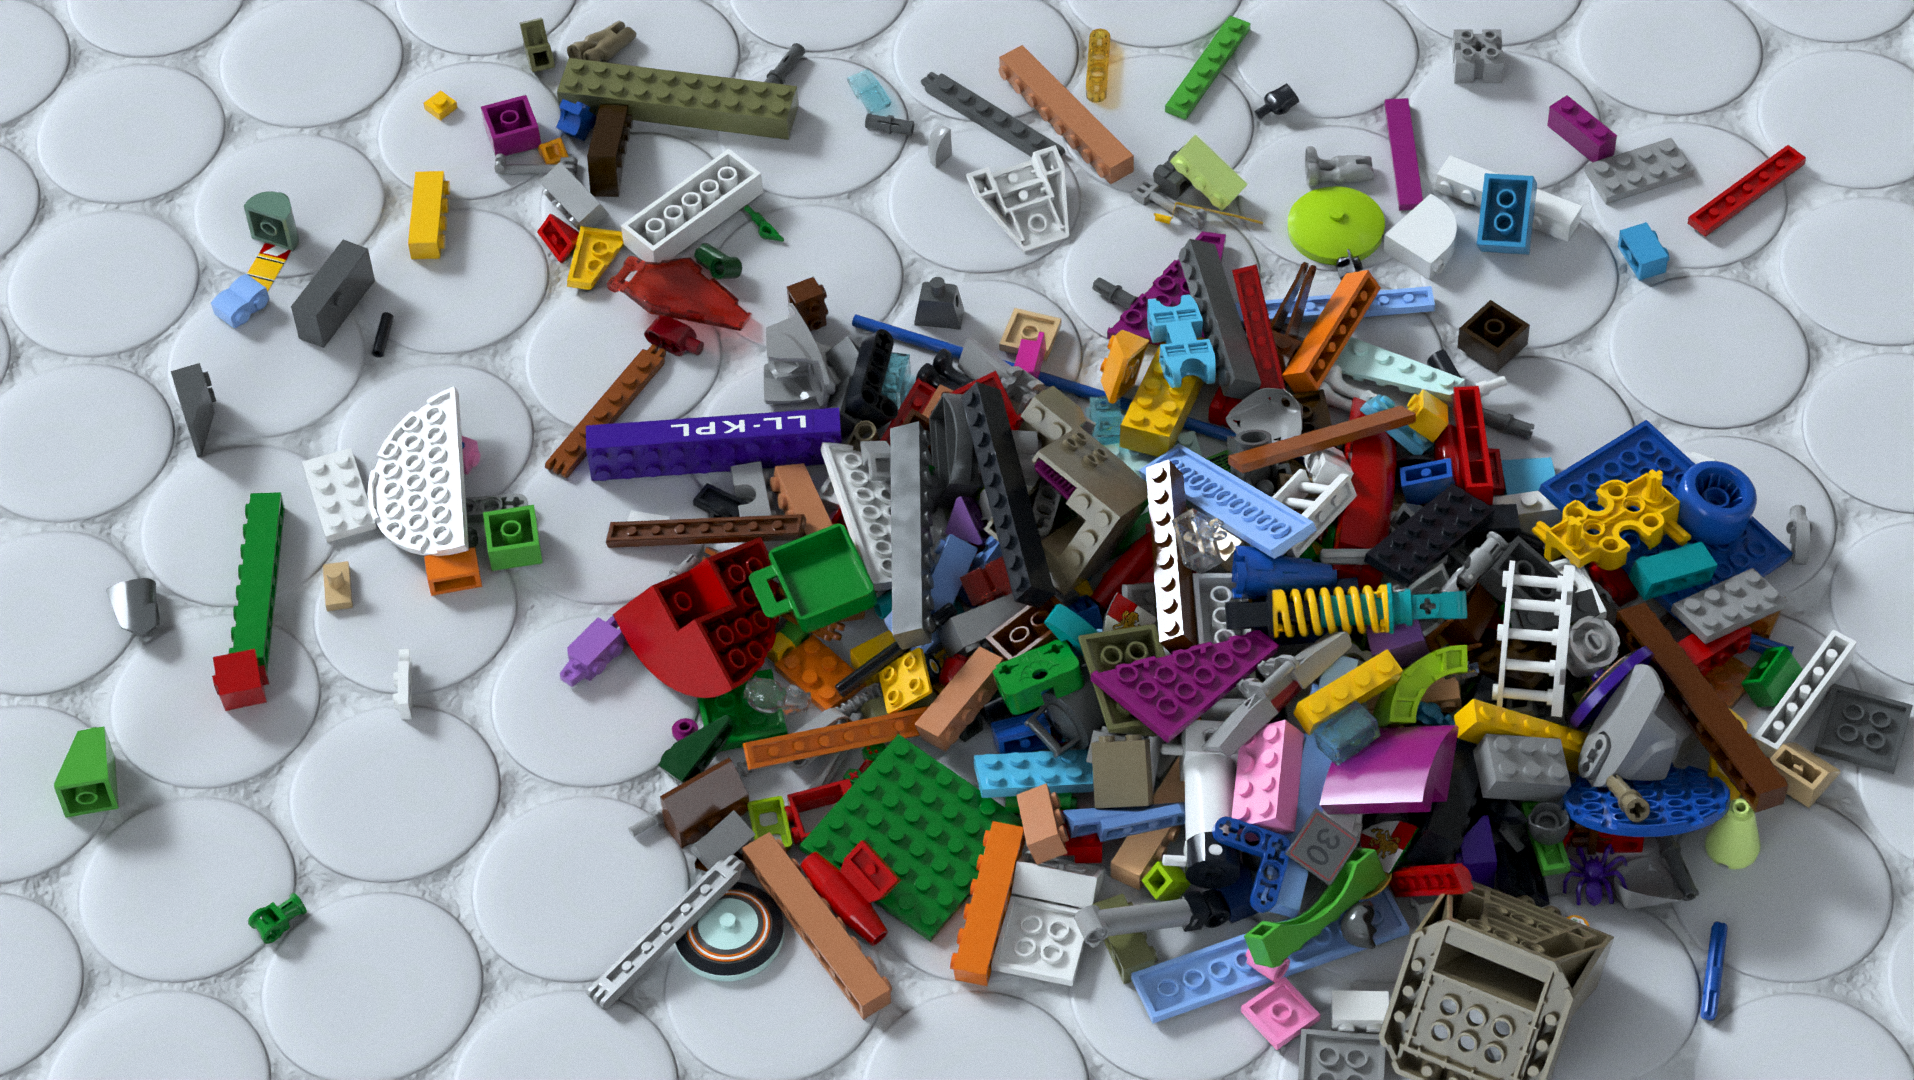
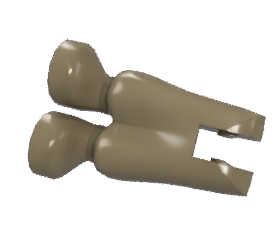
[567,20,637,62]

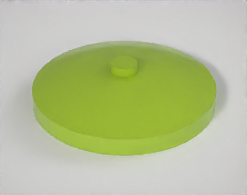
[1287,186,1385,265]

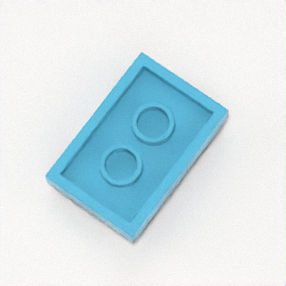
[1360,394,1435,455]

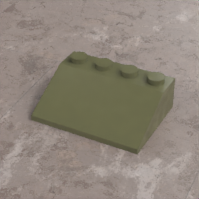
[1078,624,1165,737]

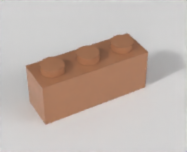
[1016,783,1069,865]

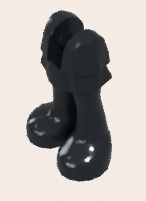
[916,349,975,391]

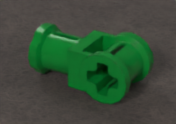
[248,893,307,944]

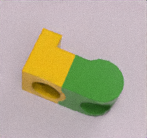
[766,620,809,663]

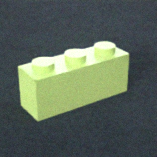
[1169,134,1248,211]

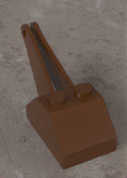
[1246,262,1316,390]

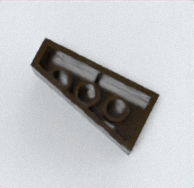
[587,104,633,197]

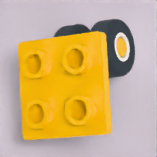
[878,647,941,714]

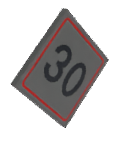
[1285,808,1360,886]

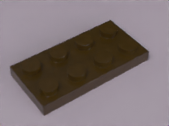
[1466,628,1557,690]

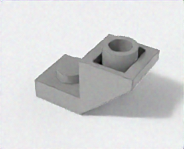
[860,441,891,481]

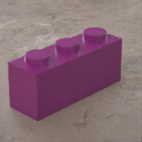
[1547,95,1617,163]

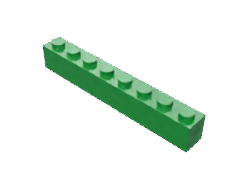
[229,492,285,673]

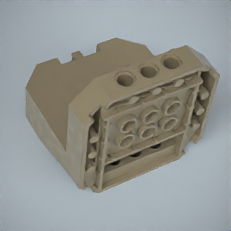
[1378,881,1614,1080]

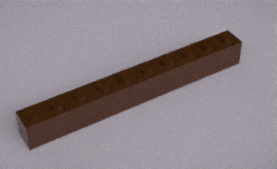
[1614,603,1789,813]

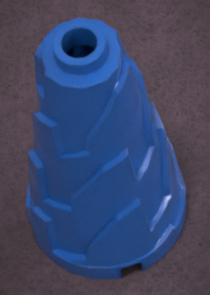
[1232,545,1337,599]

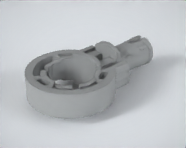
[1786,505,1812,565]

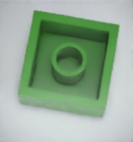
[483,505,543,571]

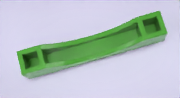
[1244,847,1386,968]

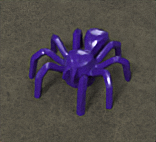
[1563,844,1628,906]

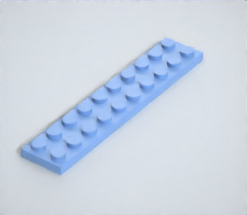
[1139,444,1317,559]
[1131,887,1410,1024]

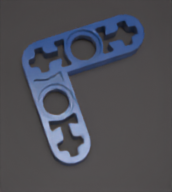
[1212,816,1291,913]

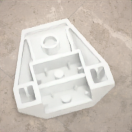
[966,145,1069,253]

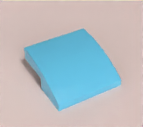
[1501,457,1555,495]

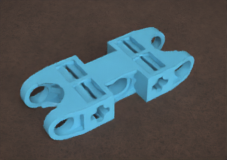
[1147,295,1216,388]

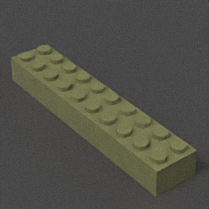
[557,58,799,140]

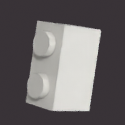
[1331,990,1389,1034]

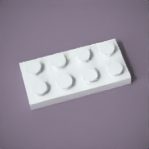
[302,448,377,543]

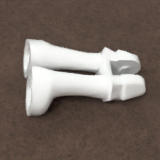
[1318,364,1377,412]

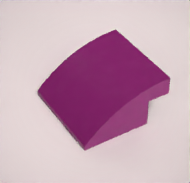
[1320,725,1459,815]

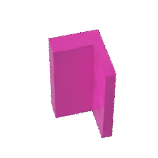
[1014,332,1046,379]

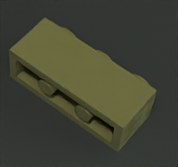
[1092,893,1158,984]

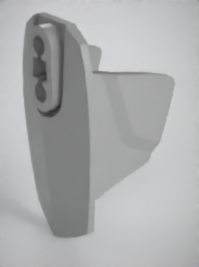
[764,303,835,406]
[1578,664,1677,788]

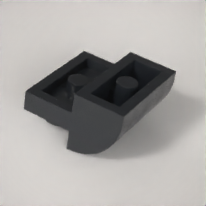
[1494,841,1550,908]

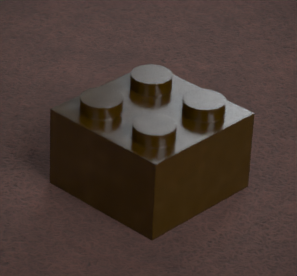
[1457,300,1530,373]

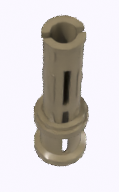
[1606,774,1650,822]

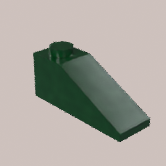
[658,715,738,784]

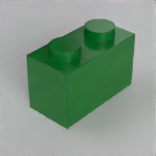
[1741,646,1803,707]

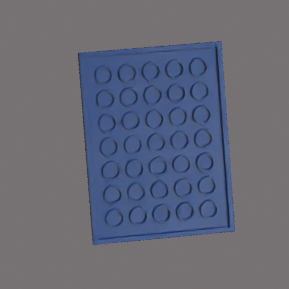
[1538,420,1794,628]

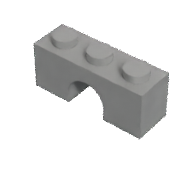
[731,461,776,517]

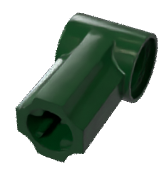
[694,243,742,279]

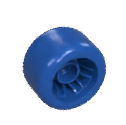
[1674,461,1757,546]

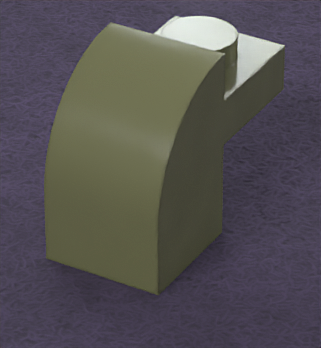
[519,17,555,73]

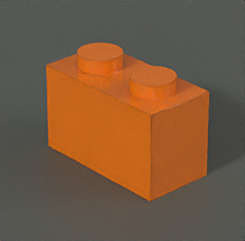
[424,547,482,596]

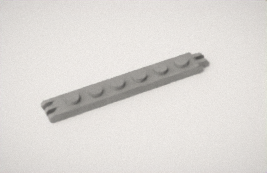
[586,855,745,1009]

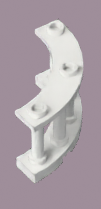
[1492,560,1575,717]

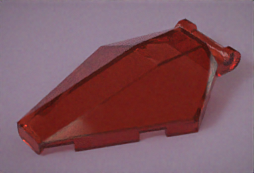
[607,256,752,331]

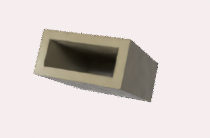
[1091,734,1153,808]

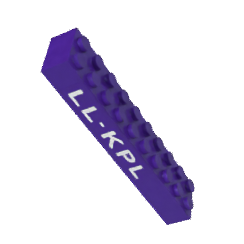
[586,407,842,481]

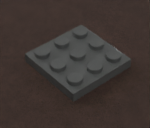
[1814,684,1913,774]

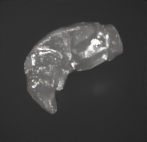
[743,675,811,715]

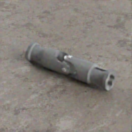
[1424,531,1508,624]

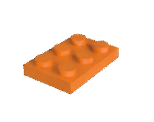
[774,635,866,712]

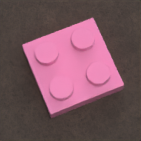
[1241,976,1321,1050]

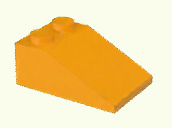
[1100,330,1149,404]

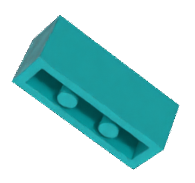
[1628,542,1718,600]

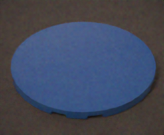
[1562,763,1730,837]

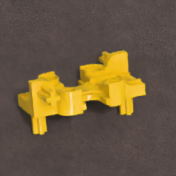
[1532,469,1691,570]

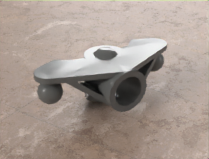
[1227,429,1279,497]

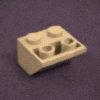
[1770,742,1841,808]

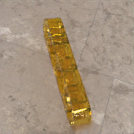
[1086,28,1110,103]

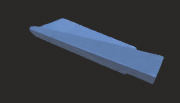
[1063,802,1185,842]

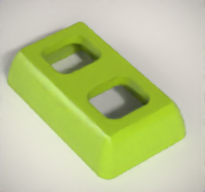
[747,796,792,851]

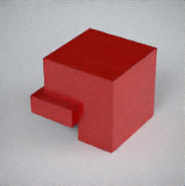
[212,649,269,711]

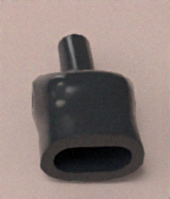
[1254,83,1300,119]

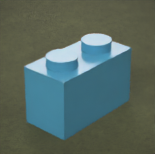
[1618,222,1669,281]

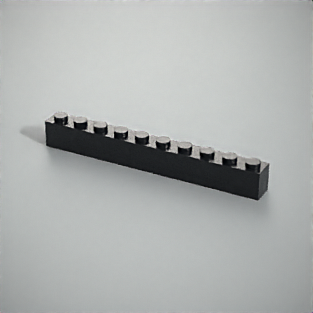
[961,382,1055,608]

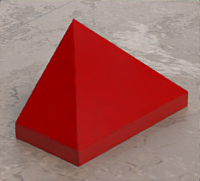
[537,214,579,263]

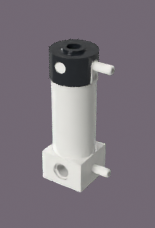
[1160,720,1240,889]

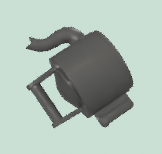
[1024,664,1126,759]

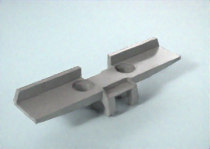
[957,337,1096,436]
[1201,632,1352,756]

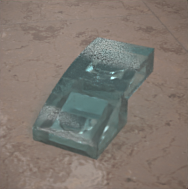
[847,69,891,114]

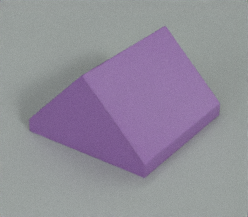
[945,496,990,546]
[1366,620,1430,668]

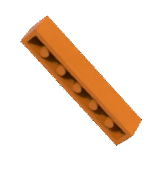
[1282,270,1381,393]
[950,821,1026,986]

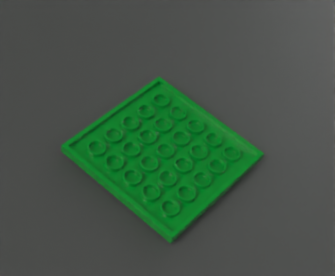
[799,734,1023,942]

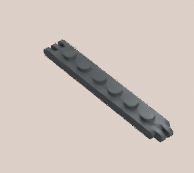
[921,72,1065,157]

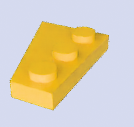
[567,226,624,290]

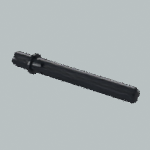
[835,603,957,697]

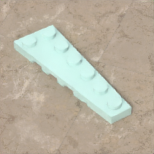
[1334,337,1465,402]

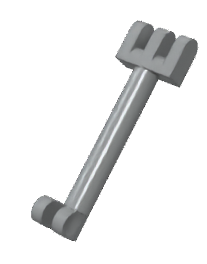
[494,154,578,178]
[1131,179,1207,230]

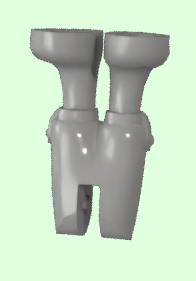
[1305,146,1374,186]

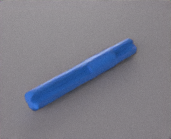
[1700,921,1728,1021]

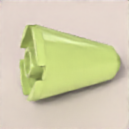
[1705,799,1761,869]

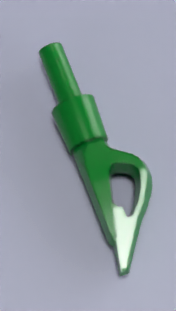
[744,205,784,242]

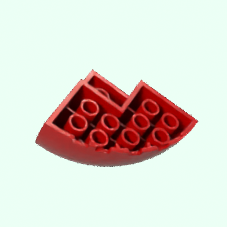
[613,537,780,698]

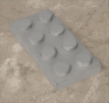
[1584,138,1694,204]
[1671,568,1788,644]

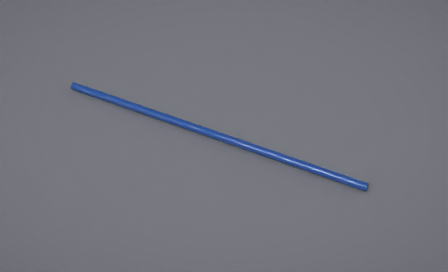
[852,314,1306,466]

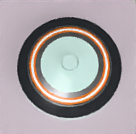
[675,882,784,981]

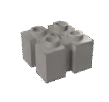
[1452,29,1504,83]

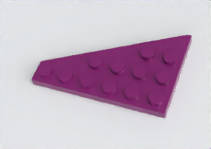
[1107,232,1226,345]
[1090,630,1279,743]

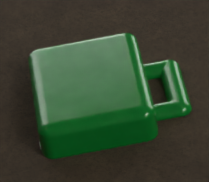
[749,524,878,633]

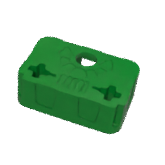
[992,639,1085,715]

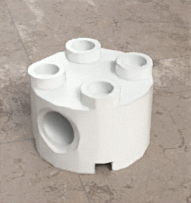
[1566,616,1620,678]

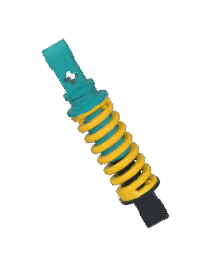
[1225,583,1468,640]

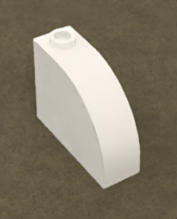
[1383,194,1457,280]

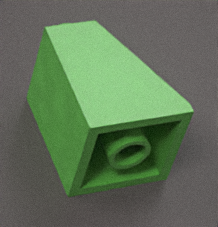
[54,726,119,818]

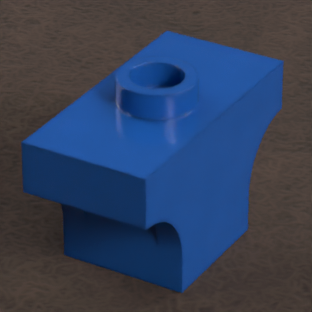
[556,99,597,142]

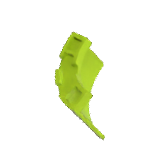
[1371,645,1468,728]

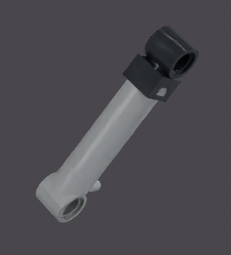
[1074,889,1230,948]

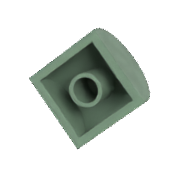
[244,191,299,252]

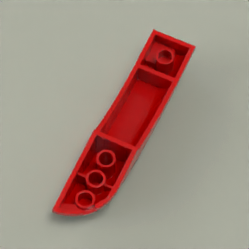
[1332,397,1397,592]

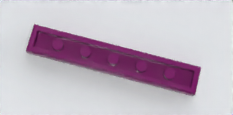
[1384,98,1423,211]

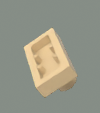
[323,561,353,611]

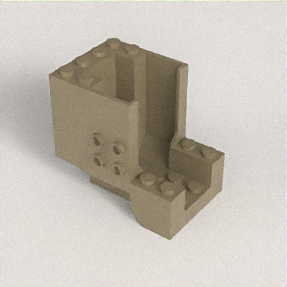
[984,386,1149,595]

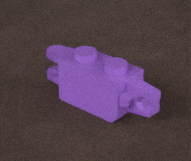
[560,615,626,687]

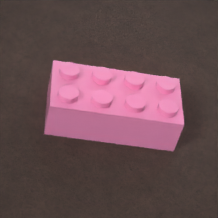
[1232,720,1304,842]

